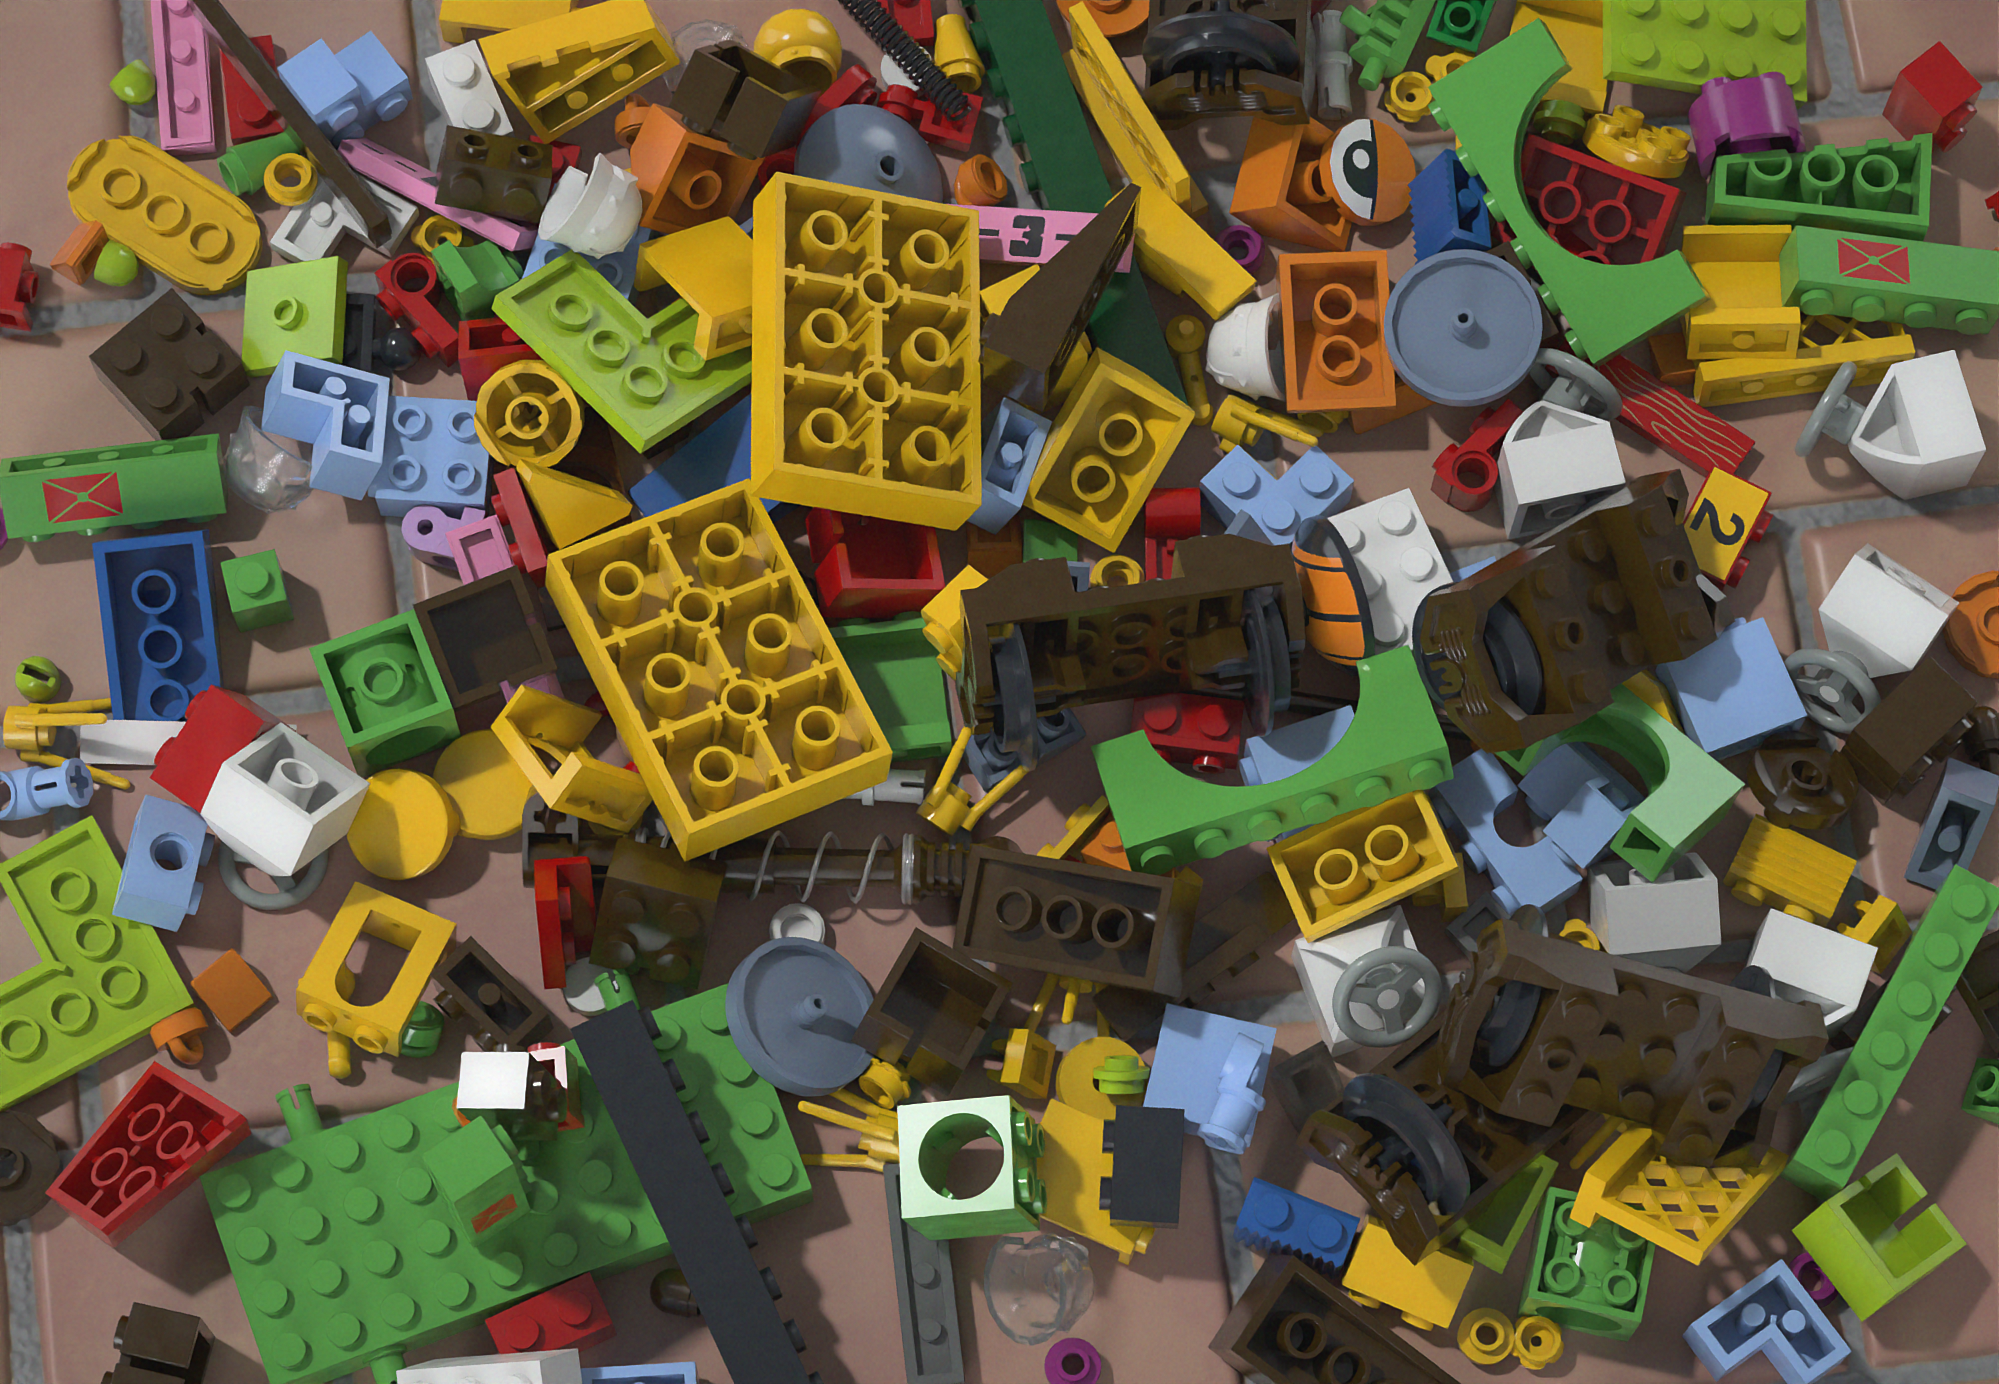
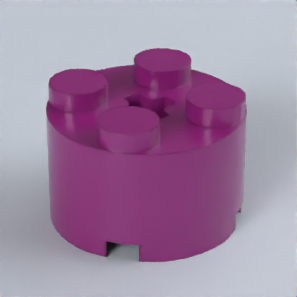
[1688,72,1806,180]

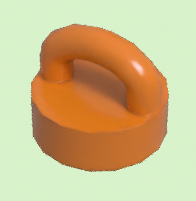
[614,93,651,149]
[954,154,1008,207]
[149,1007,209,1065]

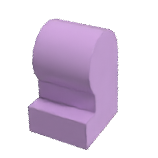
[401,505,488,571]

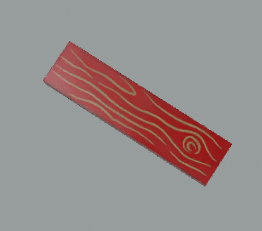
[1545,338,1756,477]

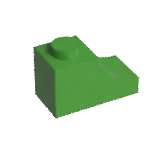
[431,239,524,321]

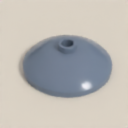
[794,104,943,203]

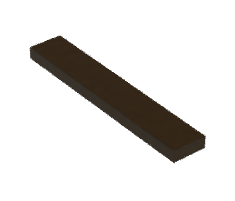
[188,0,392,248]

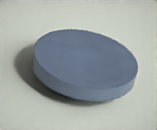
[1384,249,1542,407]
[725,937,874,1096]

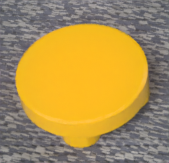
[1582,105,1691,178]
[433,729,532,840]
[346,768,460,880]

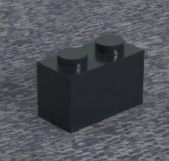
[1099,1105,1185,1229]

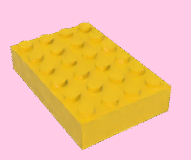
[751,172,982,531]
[545,478,893,862]

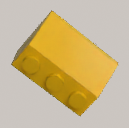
[1022,347,1196,553]
[1266,790,1461,943]

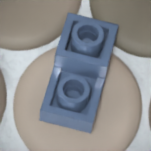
[963,708,1086,793]

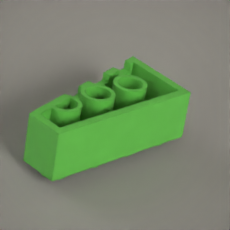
[1705,133,1933,241]

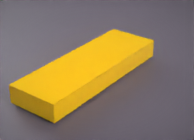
[1104,173,1257,321]

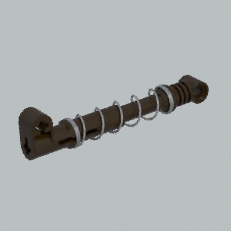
[522,773,1023,905]

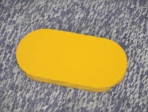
[67,136,262,295]

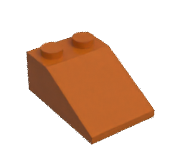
[1275,250,1396,413]

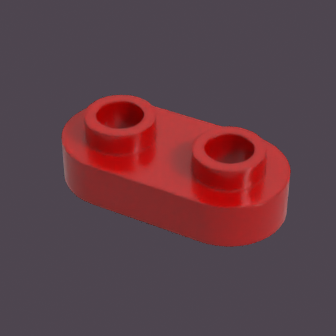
[795,64,877,147]

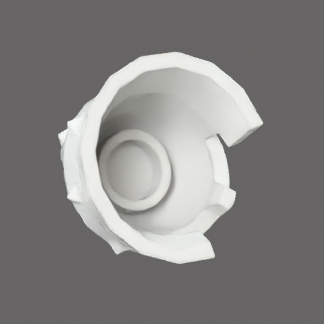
[538,153,643,259]
[1205,293,1286,402]

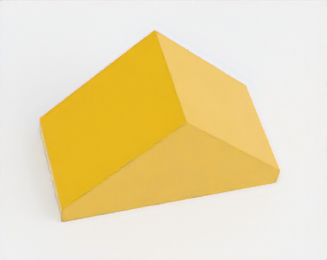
[516,459,633,550]

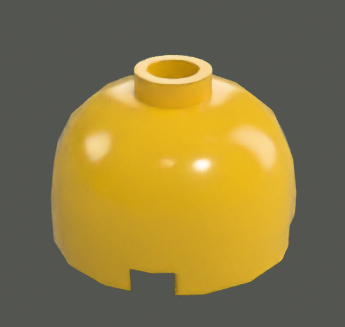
[474,360,585,467]

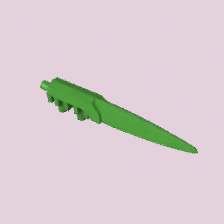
[1339,0,1436,91]

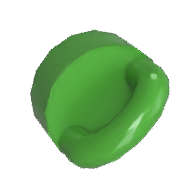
[400,1001,444,1058]

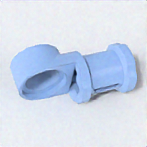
[0,758,93,821]
[1197,1032,1266,1154]

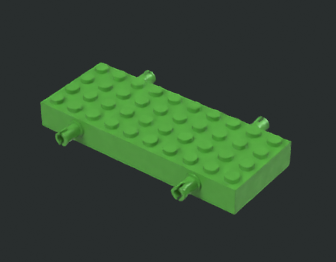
[199,968,814,1384]

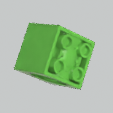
[309,609,461,778]
[898,1095,1047,1241]
[1516,1187,1656,1342]

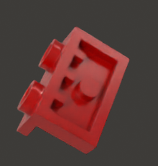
[1130,692,1244,774]
[534,856,596,989]

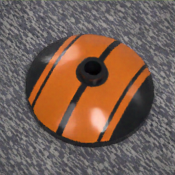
[1291,515,1375,676]

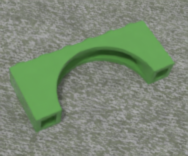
[1428,18,1711,366]
[1091,645,1454,875]
[1779,864,1999,1202]

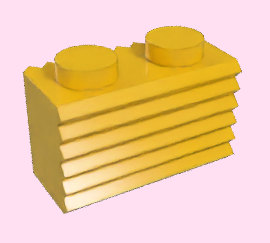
[1723,813,1857,928]

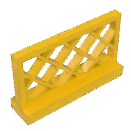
[1062,1,1209,220]
[1679,311,1915,408]
[1569,1122,1789,1266]

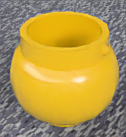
[754,9,842,98]

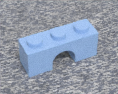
[1428,749,1583,916]

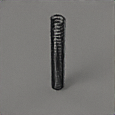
[838,0,971,121]

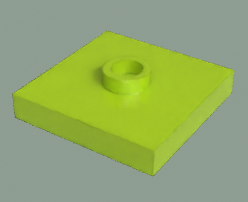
[241,256,348,378]

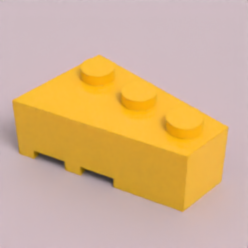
[478,0,681,144]

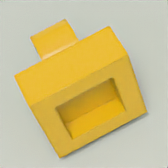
[1412,852,1468,923]
[1837,895,1912,974]
[986,1028,1056,1099]

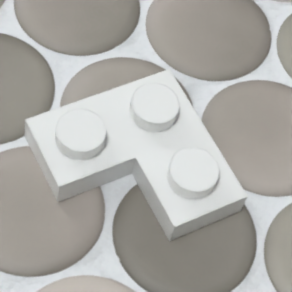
[270,171,420,263]

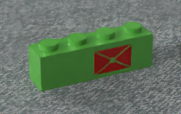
[1779,225,1999,335]
[0,433,229,542]
[421,1116,532,1249]

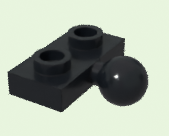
[339,294,422,374]

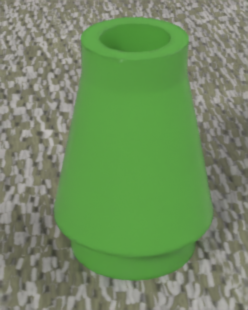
[217,131,301,196]

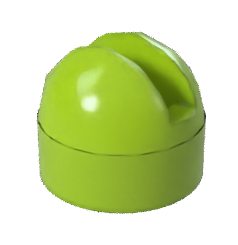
[109,59,156,106]
[94,240,139,287]
[15,656,61,703]

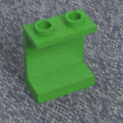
[828,611,952,763]

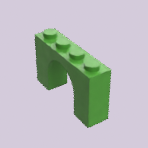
[1495,683,1745,883]

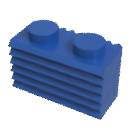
[1408,148,1492,265]
[1233,1177,1361,1280]

